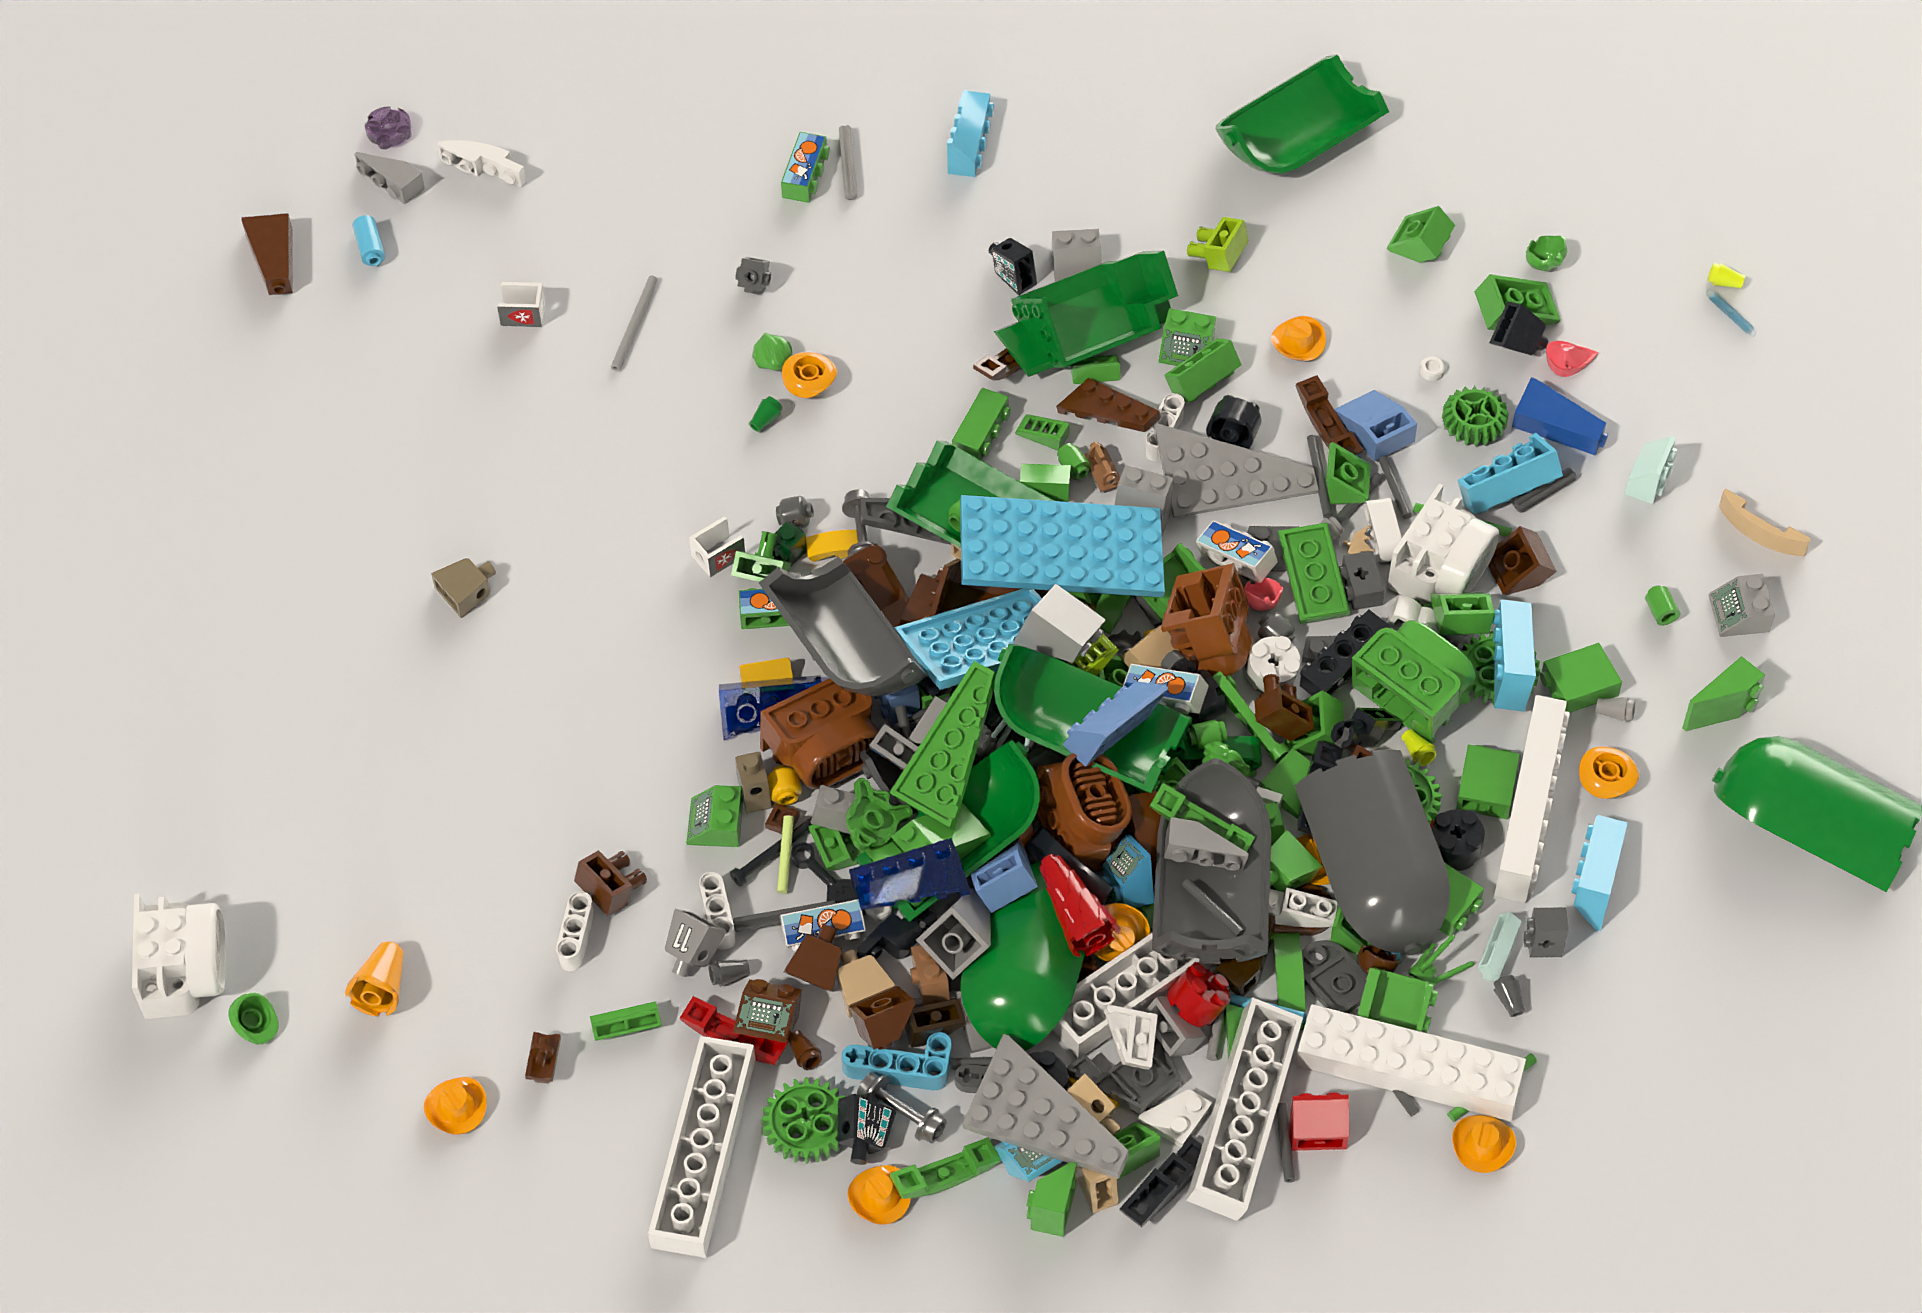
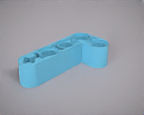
[841,1032,952,1091]

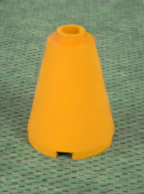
[345,942,404,1016]

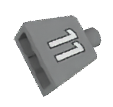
[665,908,726,977]

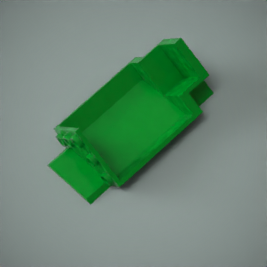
[994,250,1178,377]

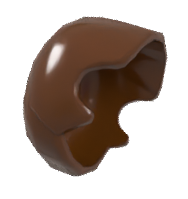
[1357,945,1400,974]

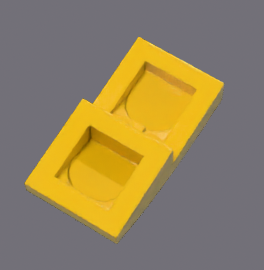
[806,529,858,562]

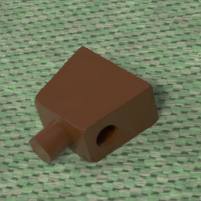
[783,924,842,992]

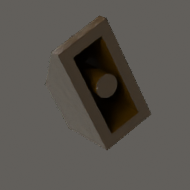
[905,998,966,1048]

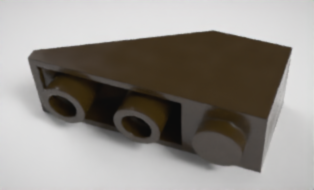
[1216,914,1276,997]

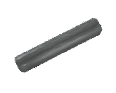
[1513,468,1576,513]

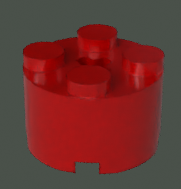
[1167,962,1231,1028]

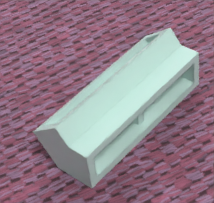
[1477,912,1522,982]

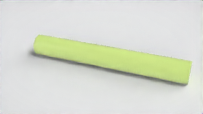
[777,815,794,894]

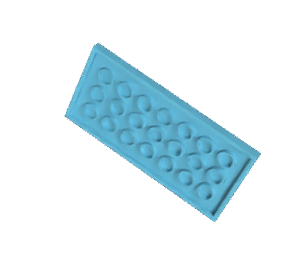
[960,495,1165,597]

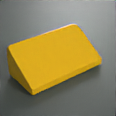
[739,657,794,696]

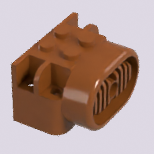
[1161,563,1252,677]
[760,678,883,789]
[1035,753,1132,872]

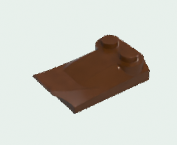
[843,543,909,627]

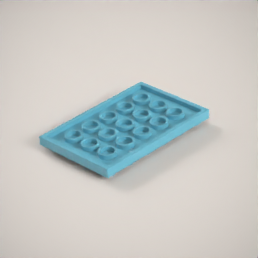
[894,589,1042,690]

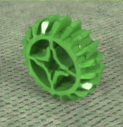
[1442,385,1509,447]

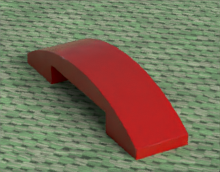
[680,996,788,1065]

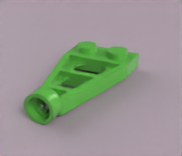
[1213,671,1290,764]

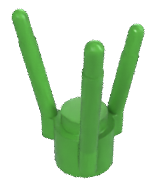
[1408,935,1474,985]

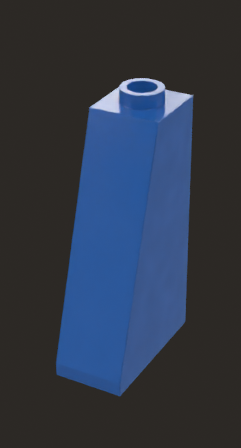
[1512,377,1608,455]

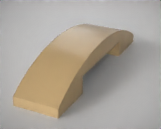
[1719,488,1811,556]

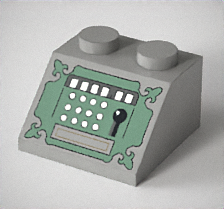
[1709,574,1775,637]

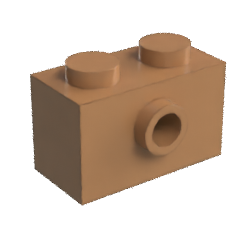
[910,945,950,1006]

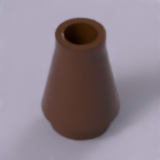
[788,1030,822,1070]

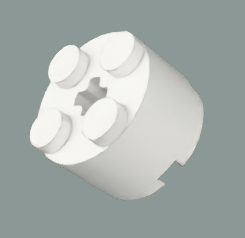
[1245,636,1301,692]

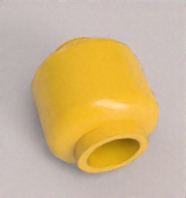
[767,765,802,806]

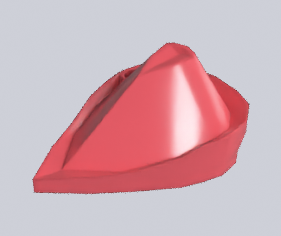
[1546,341,1598,377]

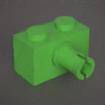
[731,531,791,582]

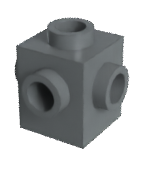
[735,257,771,294]

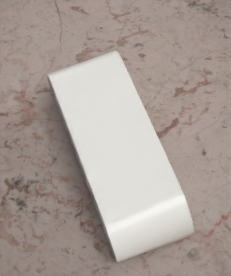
[1145,393,1185,461]
[1364,498,1402,563]
[699,872,735,950]
[556,891,594,971]

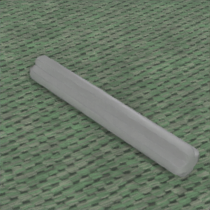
[839,125,857,200]

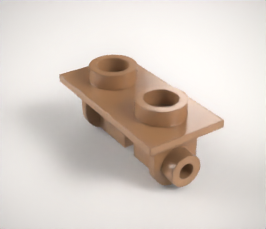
[1084,442,1120,492]

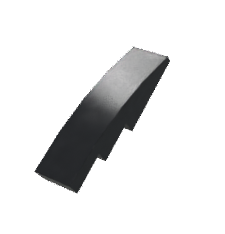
[1120,1136,1202,1227]

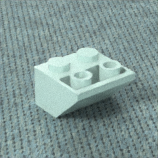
[1625,437,1677,504]

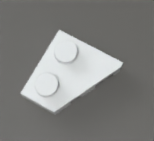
[1104,1004,1158,1070]
[1138,1089,1212,1148]

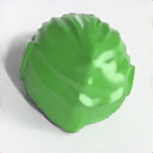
[1525,235,1567,271]
[752,333,792,371]

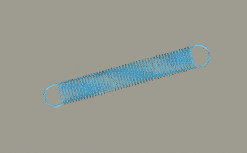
[1707,289,1756,336]

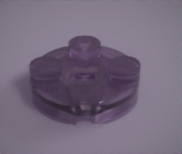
[365,107,412,149]

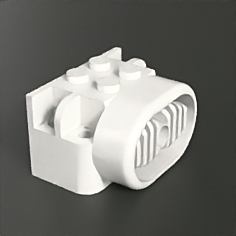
[1387,484,1499,605]
[132,894,226,1019]

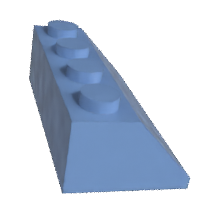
[1063,681,1169,767]

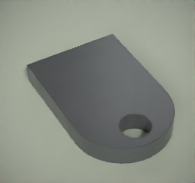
[1302,940,1368,1014]

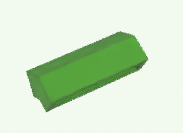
[590,1001,662,1041]

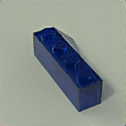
[719,675,821,741]
[849,838,971,910]

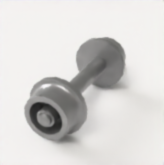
[842,489,875,557]
[857,1072,947,1144]

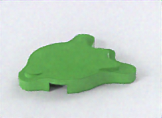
[846,778,913,850]

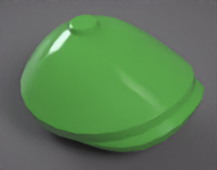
[228,992,279,1045]

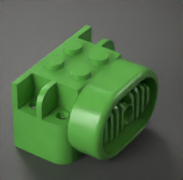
[1352,620,1476,744]

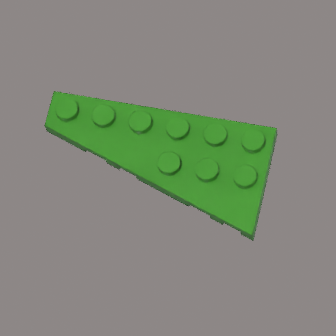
[889,661,996,831]

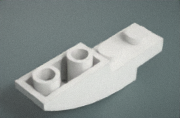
[437,140,526,187]
[1269,888,1338,927]

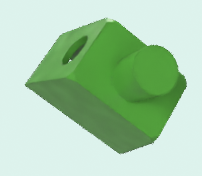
[1270,830,1322,892]

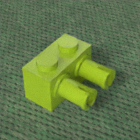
[1187,217,1249,272]

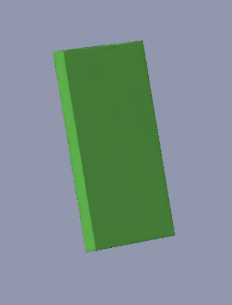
[1278,522,1350,624]

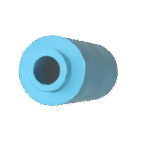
[352,215,385,266]

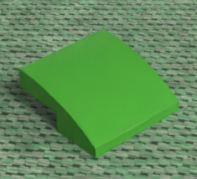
[1260,748,1310,819]
[808,824,864,871]

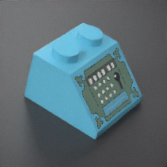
[994,1142,1062,1182]

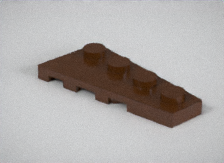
[1056,378,1161,432]

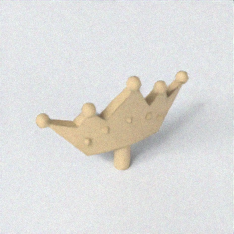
[1343,525,1375,554]

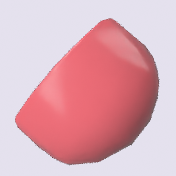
[1244,577,1283,612]

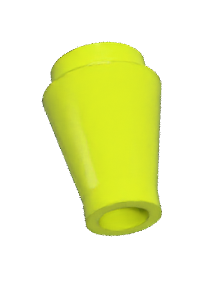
[1707,263,1745,289]
[1401,729,1436,766]

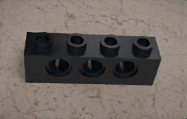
[1300,609,1392,696]

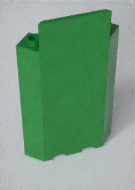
[886,441,1054,548]

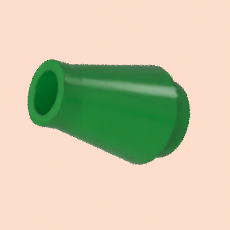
[749,396,783,432]

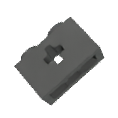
[1339,551,1385,610]
[1524,907,1569,958]

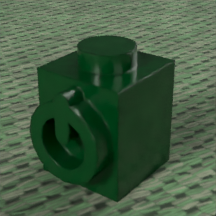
[772,521,807,567]

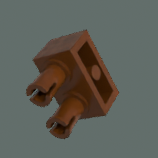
[1254,674,1314,742]
[574,850,647,916]

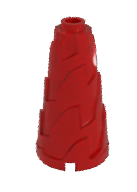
[1040,854,1120,957]

